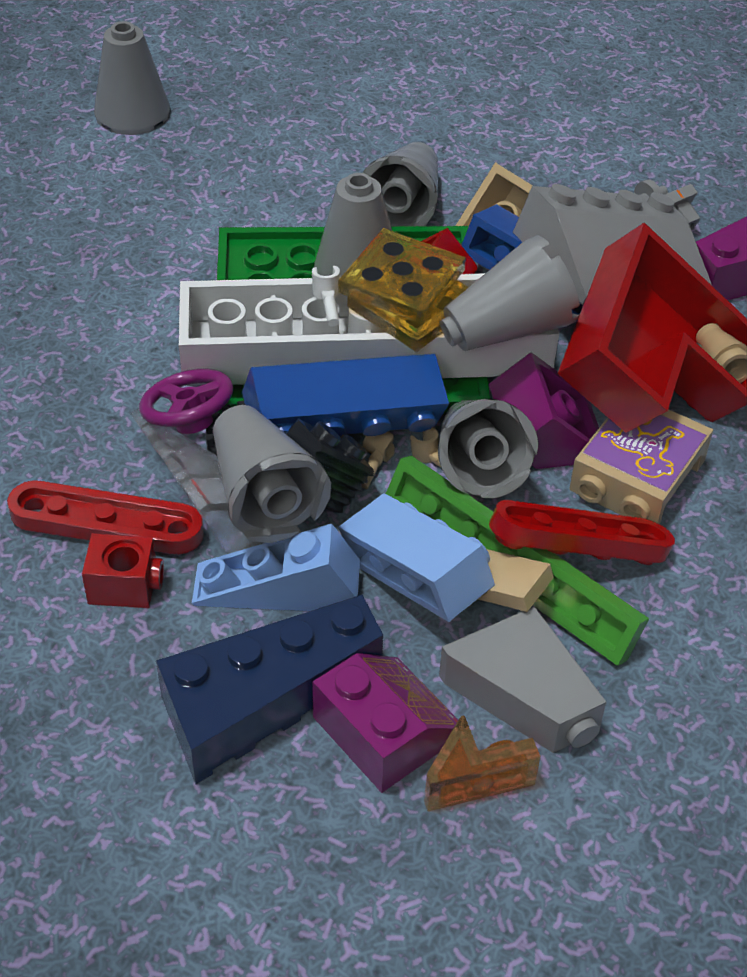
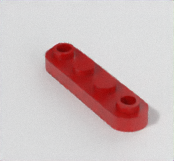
[7,480,204,554]
[489,500,675,565]

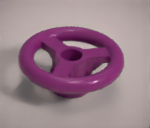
[139,369,233,434]

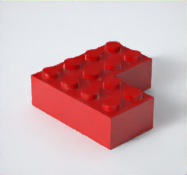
[557,222,747,433]

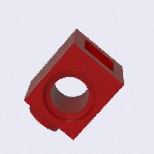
[82,533,164,608]

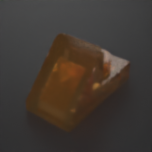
[424,715,541,811]

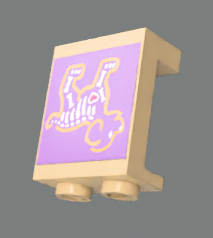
[570,409,714,524]

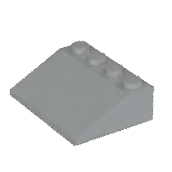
[513,184,712,305]

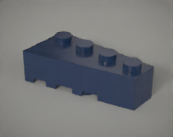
[156,595,383,785]

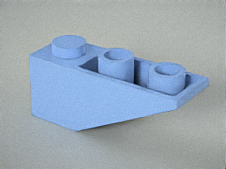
[192,523,360,611]

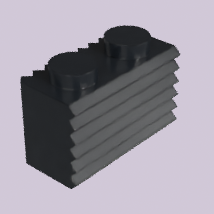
[286,418,374,513]

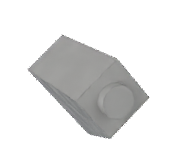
[439,607,607,753]

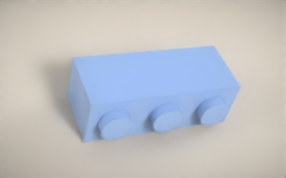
[338,493,495,622]

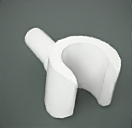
[312,266,340,327]

